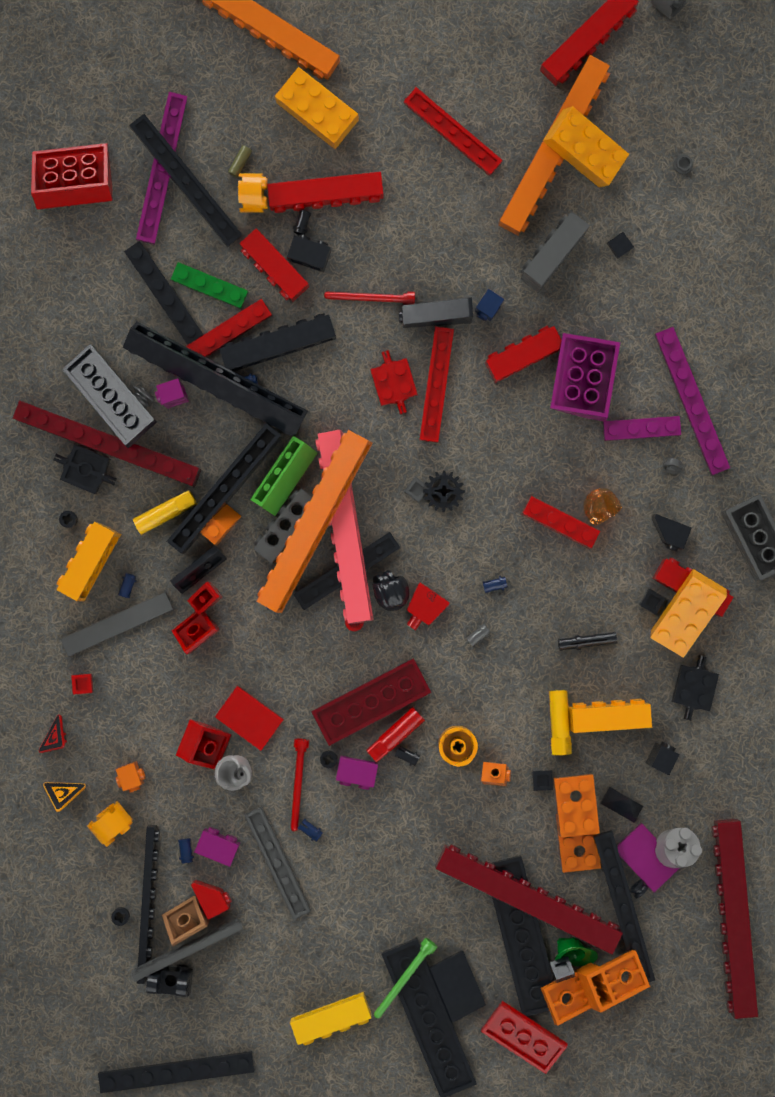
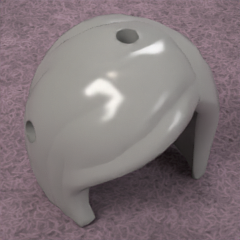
[214,755,252,791]

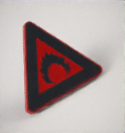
[39,714,67,753]

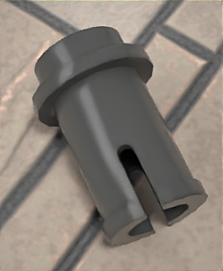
[466,623,491,647]

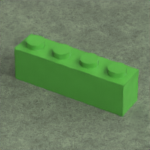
[250,436,318,516]

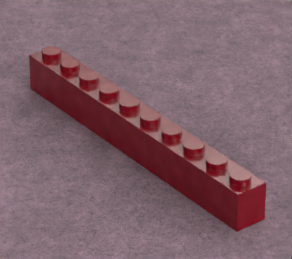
[13,400,201,487]
[711,819,758,1019]
[435,844,623,955]

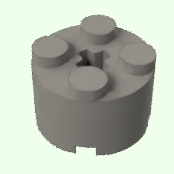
[655,828,702,868]

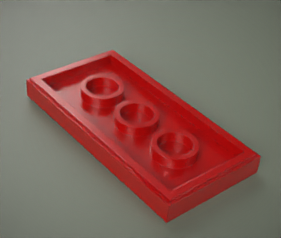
[481,1001,568,1074]

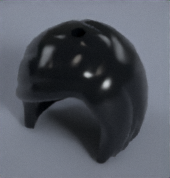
[372,576,409,611]

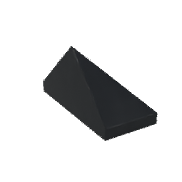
[600,787,643,823]

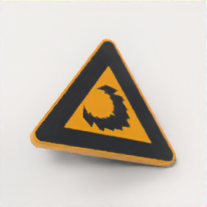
[43,782,86,812]

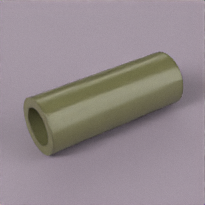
[228,145,252,178]

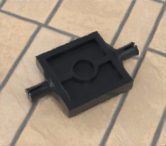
[53,444,117,494]
[671,655,719,721]

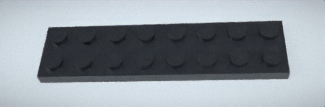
[492,855,554,1016]
[381,938,477,1097]

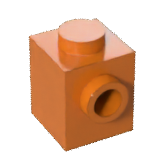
[116,761,146,793]
[481,762,511,786]

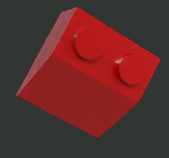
[176,719,232,770]

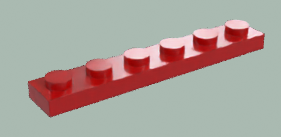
[404,87,503,176]
[175,298,272,376]
[419,326,454,443]

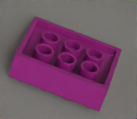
[550,333,620,421]

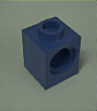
[475,289,504,322]

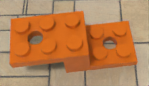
[554,774,601,873]
[541,949,650,1026]

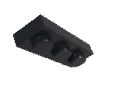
[170,545,227,594]

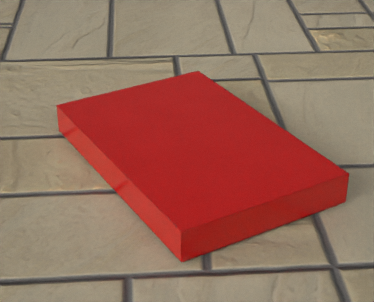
[215,686,284,751]

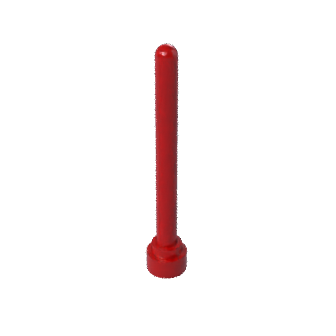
[324,291,415,305]
[291,738,309,831]

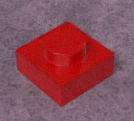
[71,673,93,695]

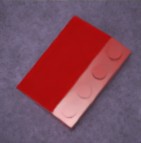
[31,143,113,210]

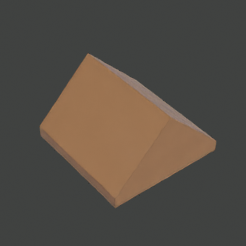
[162,896,210,946]

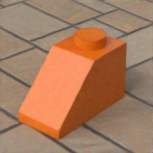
[200,504,242,545]

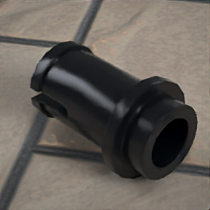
[293,210,311,235]
[394,745,420,766]

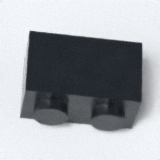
[287,235,331,272]
[646,741,680,775]

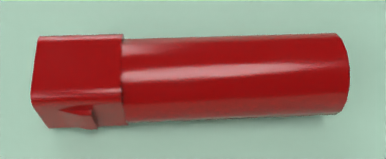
[366,707,425,763]

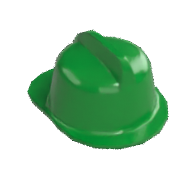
[555,937,598,966]

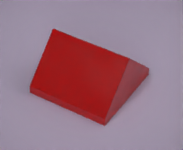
[172,611,220,655]

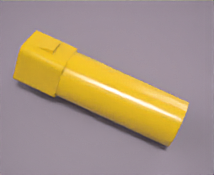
[133,490,197,535]
[549,690,572,755]

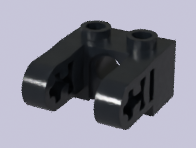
[146,965,193,997]

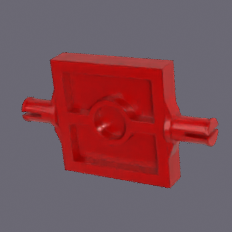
[370,350,418,415]

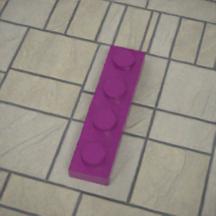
[603,416,681,441]

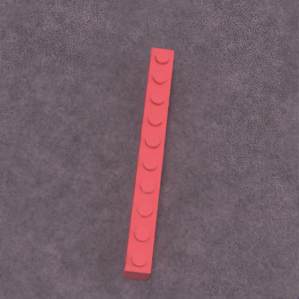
[316,430,374,624]

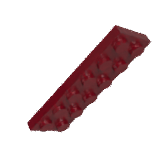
[311,658,431,746]

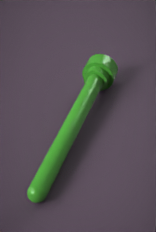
[374,937,438,1019]

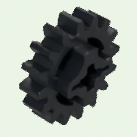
[423,470,465,513]

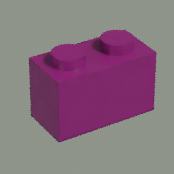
[155,378,189,409]
[336,756,378,790]
[194,827,241,867]

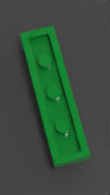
[171,262,248,309]

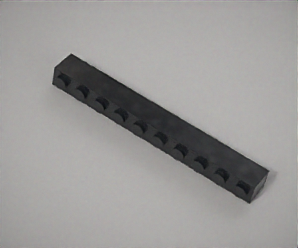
[123,321,308,437]

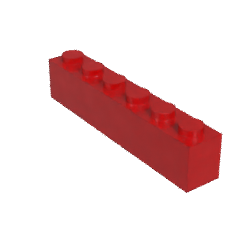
[540,0,639,86]
[267,171,384,213]

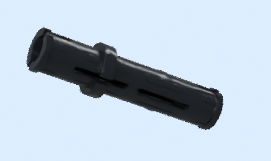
[558,632,617,651]

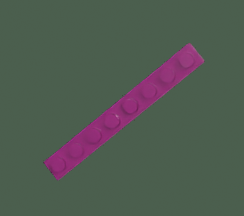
[136,92,187,245]
[655,327,730,475]

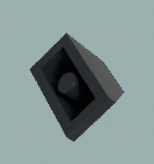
[652,514,692,552]

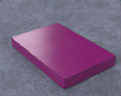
[617,823,680,892]

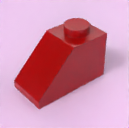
[187,581,222,615]
[191,880,232,920]

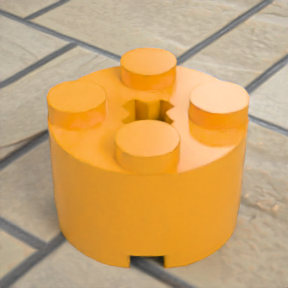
[238,173,268,213]
[438,726,478,767]
[87,801,133,847]

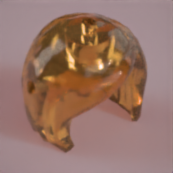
[583,488,622,525]

